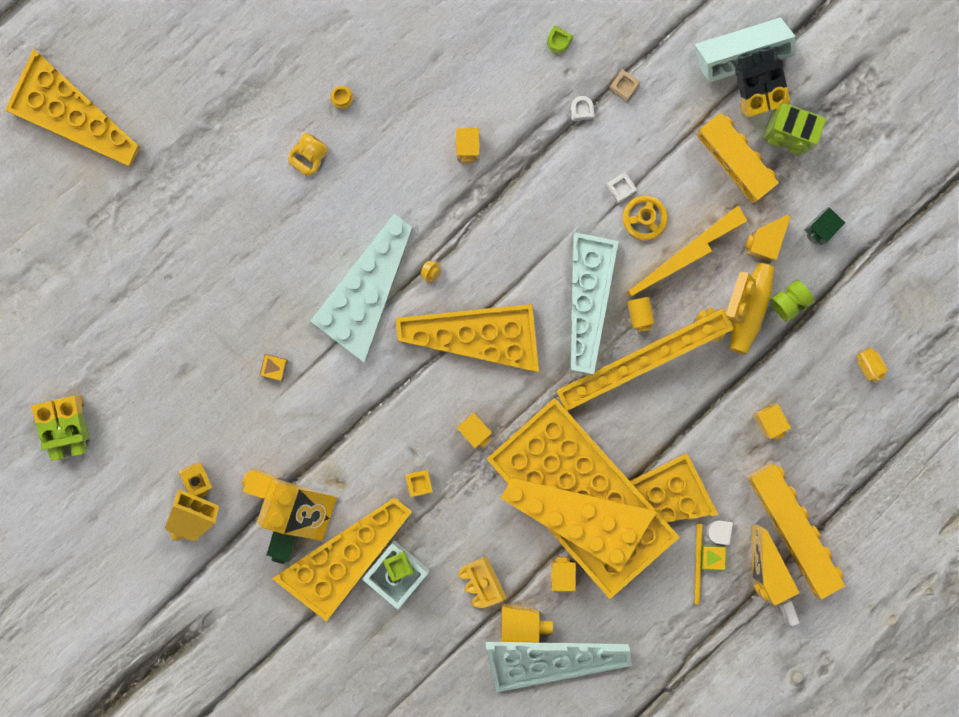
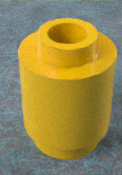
[856,347,889,382]

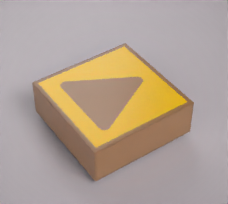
[259,354,288,381]

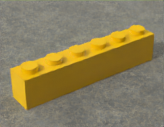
[746,463,845,600]

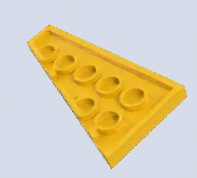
[5,49,141,167]
[395,304,539,372]
[630,453,719,522]
[500,478,657,572]
[272,497,412,621]

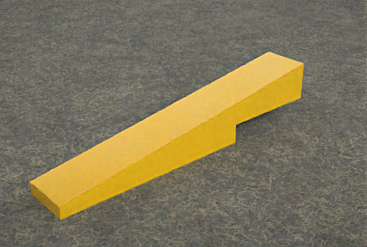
[626,205,747,298]

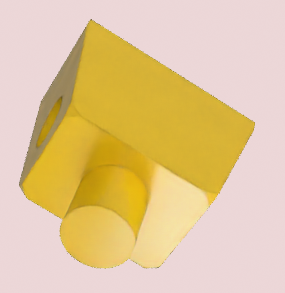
[165,489,219,541]
[501,603,553,643]

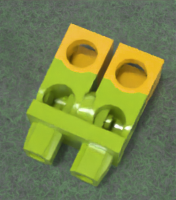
[31,395,90,461]

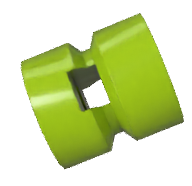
[770,280,815,322]

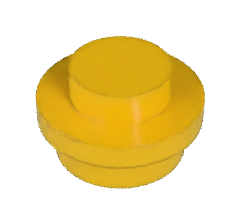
[330,86,353,109]
[421,261,441,283]

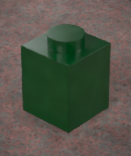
[804,207,846,245]
[266,531,298,564]

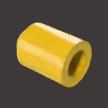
[627,297,655,332]

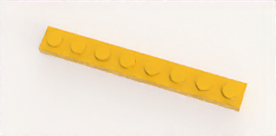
[556,308,734,411]

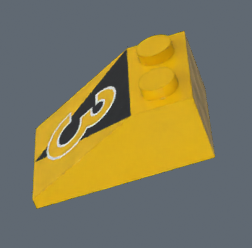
[257,478,337,541]
[752,524,800,606]

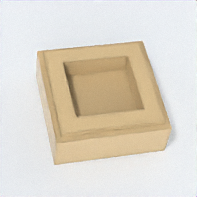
[609,69,641,102]

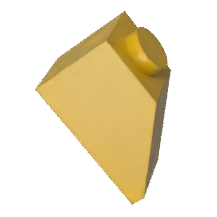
[744,215,791,262]

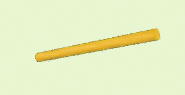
[694,523,703,605]

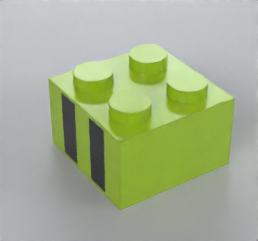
[762,103,827,155]

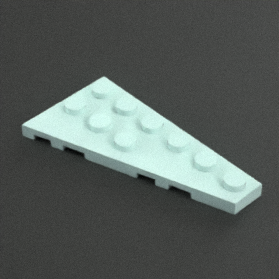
[311,213,413,363]
[485,642,632,692]

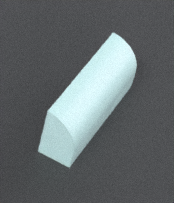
[695,17,796,82]

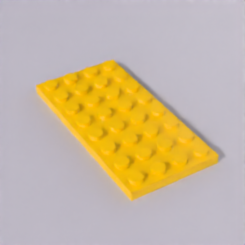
[487,398,680,599]

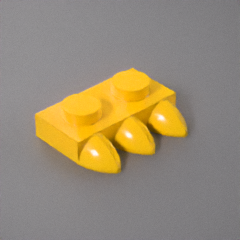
[458,556,507,608]

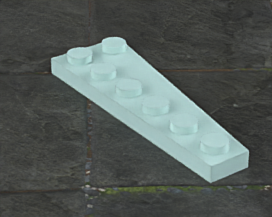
[570,233,619,375]

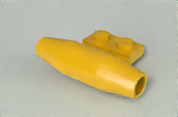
[726,263,775,355]

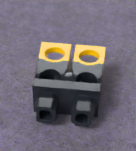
[735,46,791,117]

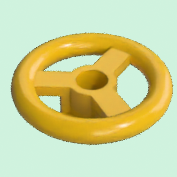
[623,195,668,240]

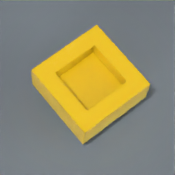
[405,469,433,497]

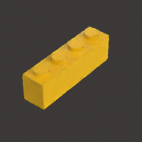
[695,112,779,204]

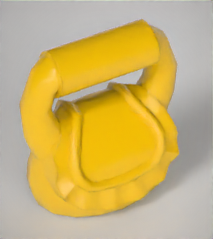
[288,133,328,176]

